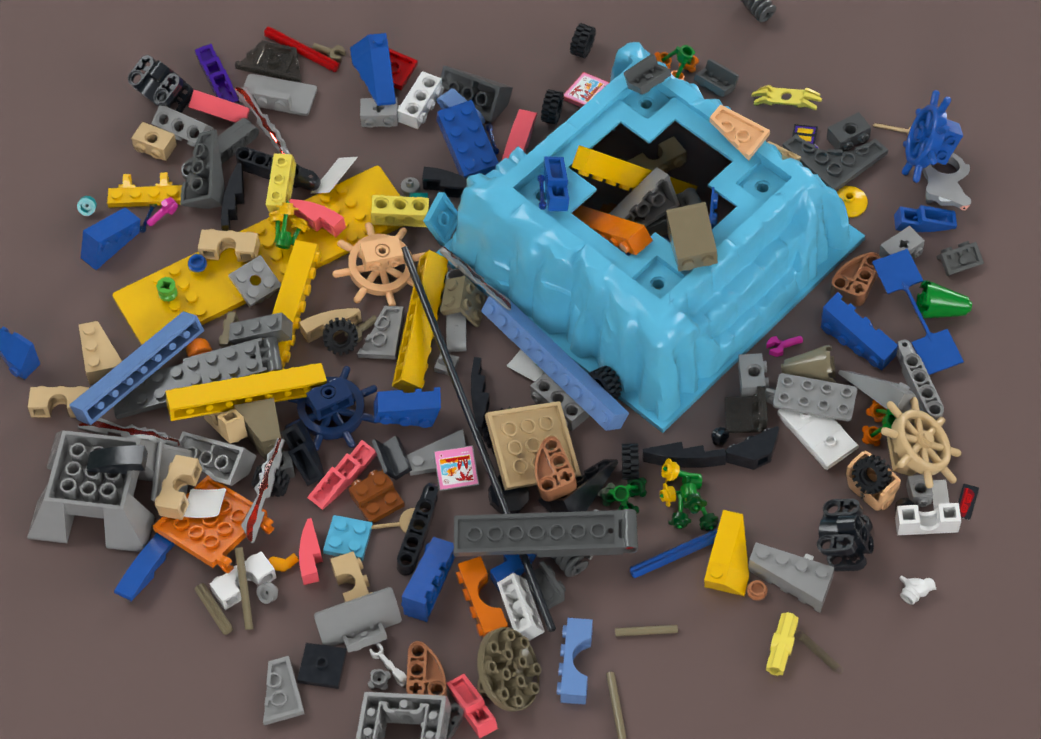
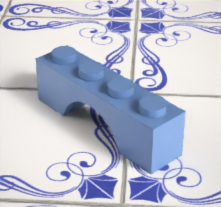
[557,618,593,705]

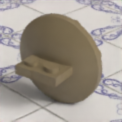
[477,627,541,712]

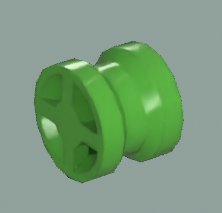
[156,277,178,301]

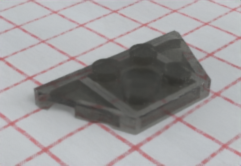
[235,41,302,83]

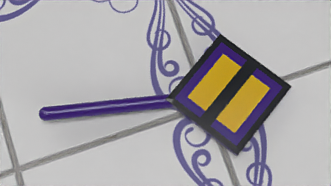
[792,124,819,149]

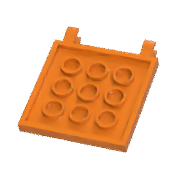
[153,475,275,573]

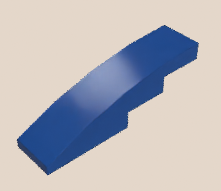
[114,533,176,601]

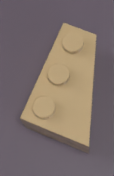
[79,321,122,385]

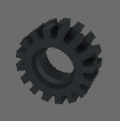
[570,23,596,58]
[541,89,564,124]
[323,317,358,355]
[589,366,622,399]
[622,443,639,480]
[852,455,892,494]
[251,465,290,497]

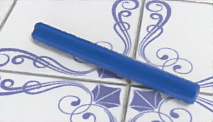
[630,529,718,578]

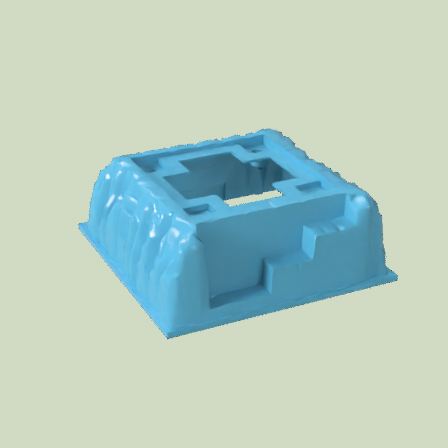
[436,42,865,433]

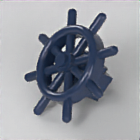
[285,366,378,451]

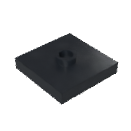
[297,643,347,689]

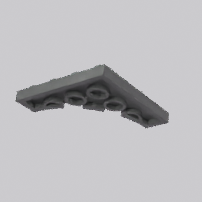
[782,134,888,192]

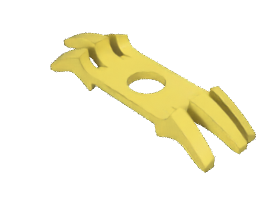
[752,85,822,110]

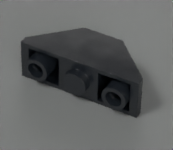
[725,425,779,470]

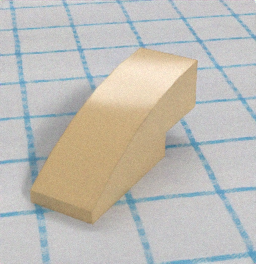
[299,308,362,343]

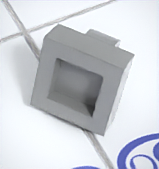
[434,353,459,376]

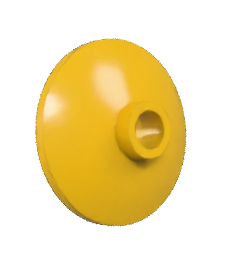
[837,186,868,218]

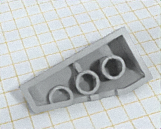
[838,370,916,413]
[178,431,256,486]

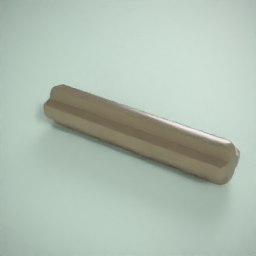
[195,583,233,635]

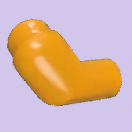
[268,553,299,572]

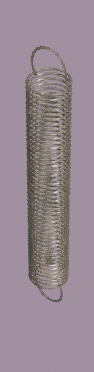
[796,630,843,674]

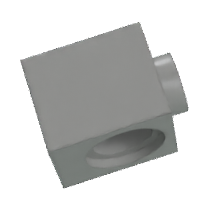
[906,474,933,507]

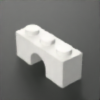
[895,503,961,535]
[210,551,277,610]

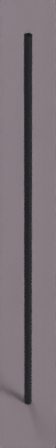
[401,246,556,632]

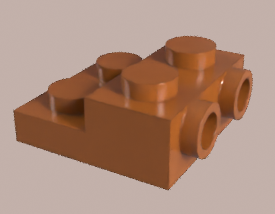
[349,469,405,524]

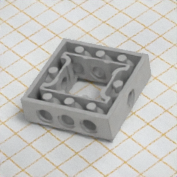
[356,692,452,739]

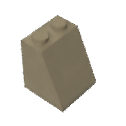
[666,202,718,271]
[235,398,284,461]

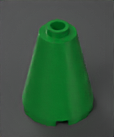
[916,280,972,319]

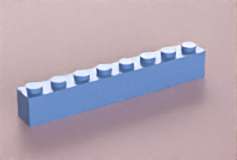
[69,311,204,425]

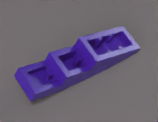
[195,44,239,103]

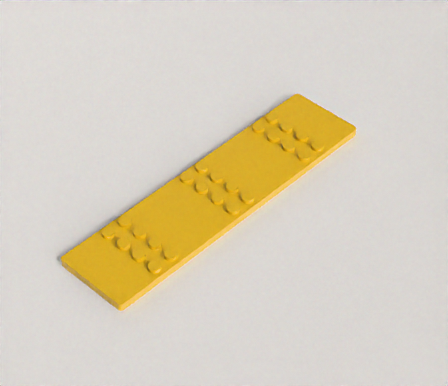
[113,166,403,345]

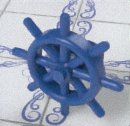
[902,90,963,183]

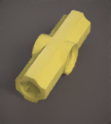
[766,612,799,676]

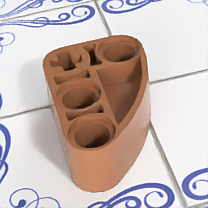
[830,252,881,306]
[535,436,577,501]
[406,641,447,696]

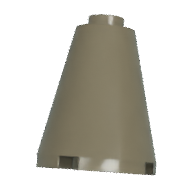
[781,345,836,383]

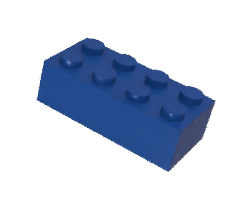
[437,100,499,178]

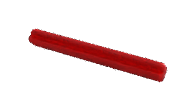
[264,26,340,72]

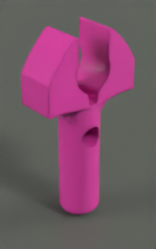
[147,197,178,226]
[766,336,803,357]

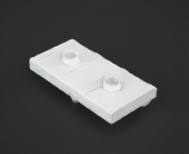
[778,409,859,470]

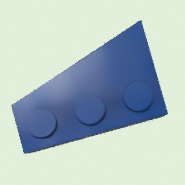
[81,207,141,270]
[374,387,441,428]

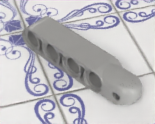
[446,269,467,352]
[897,339,944,420]

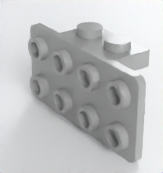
[239,74,317,116]
[773,373,857,421]
[314,587,402,653]

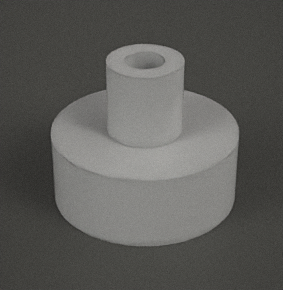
[401,177,420,197]
[257,582,278,604]

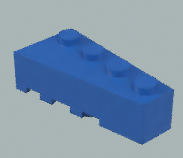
[401,537,456,622]

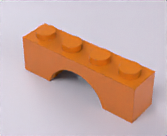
[455,556,508,637]

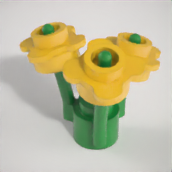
[268,201,311,249]
[660,458,702,507]

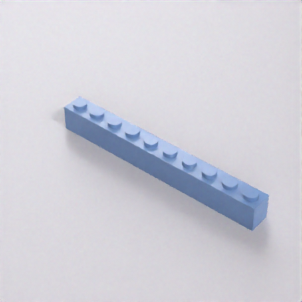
[481,295,629,431]

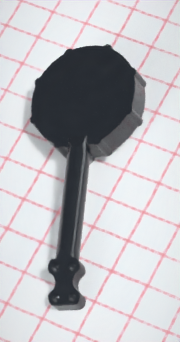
[488,475,529,514]

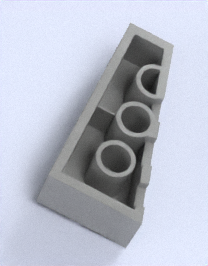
[609,167,680,227]
[748,542,835,613]

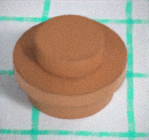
[747,580,768,600]

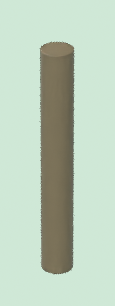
[615,625,678,637]

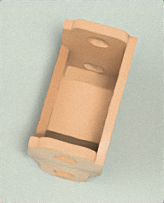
[846,450,901,511]

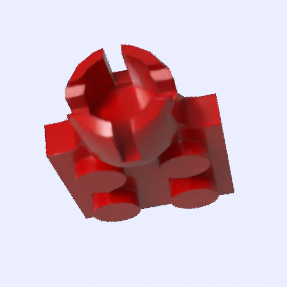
[389,49,418,90]

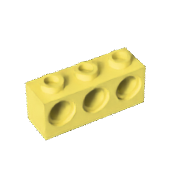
[266,153,296,213]
[371,195,429,227]

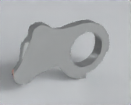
[922,153,971,210]

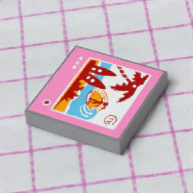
[433,445,479,491]

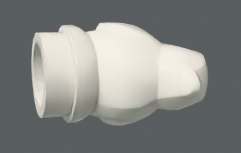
[899,575,937,605]

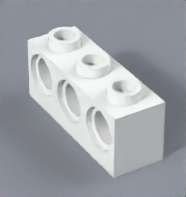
[397,71,444,129]
[497,573,545,641]

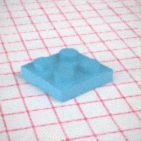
[423,192,458,246]
[323,515,373,561]

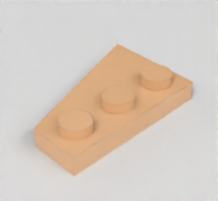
[710,104,770,161]

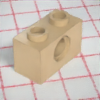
[132,122,177,161]

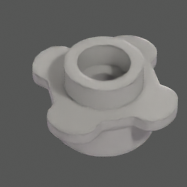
[368,669,391,691]

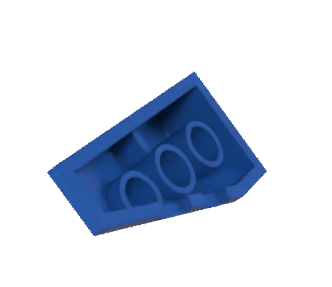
[350,33,396,106]
[0,326,40,380]

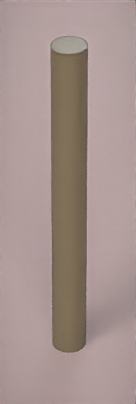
[235,547,253,630]
[606,672,627,739]

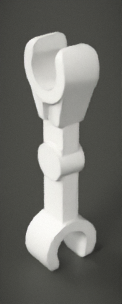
[369,643,407,687]

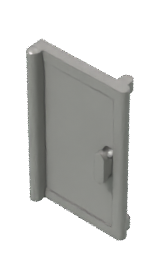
[151,442,192,501]

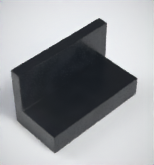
[372,436,412,480]

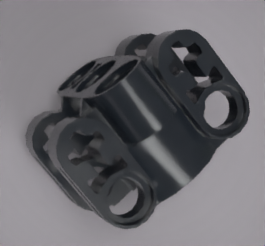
[128,55,194,113]
[817,499,874,571]

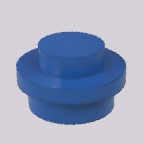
[188,254,207,272]

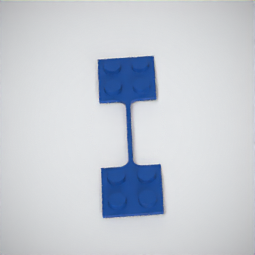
[708,187,718,229]
[872,249,964,375]

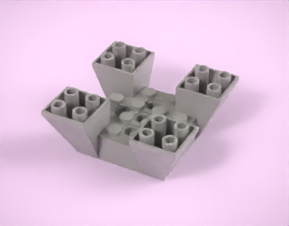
[27,430,158,552]

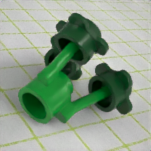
[598,477,647,514]
[668,483,719,531]

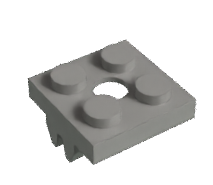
[228,255,281,307]

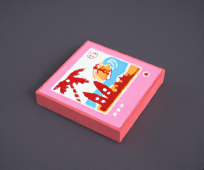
[563,72,609,107]

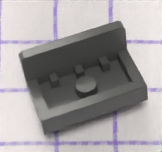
[624,54,671,94]
[694,59,739,97]

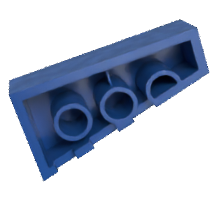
[820,292,898,370]

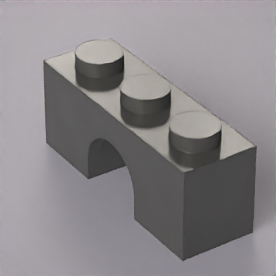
[229,312,293,345]

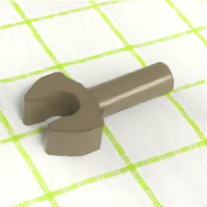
[312,43,346,63]
[344,315,377,343]

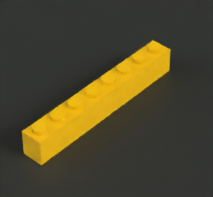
[571,145,697,194]
[272,240,321,370]
[392,250,448,393]
[166,363,327,421]

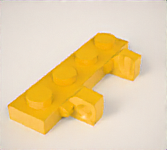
[107,172,182,208]

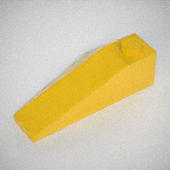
[704,510,749,596]

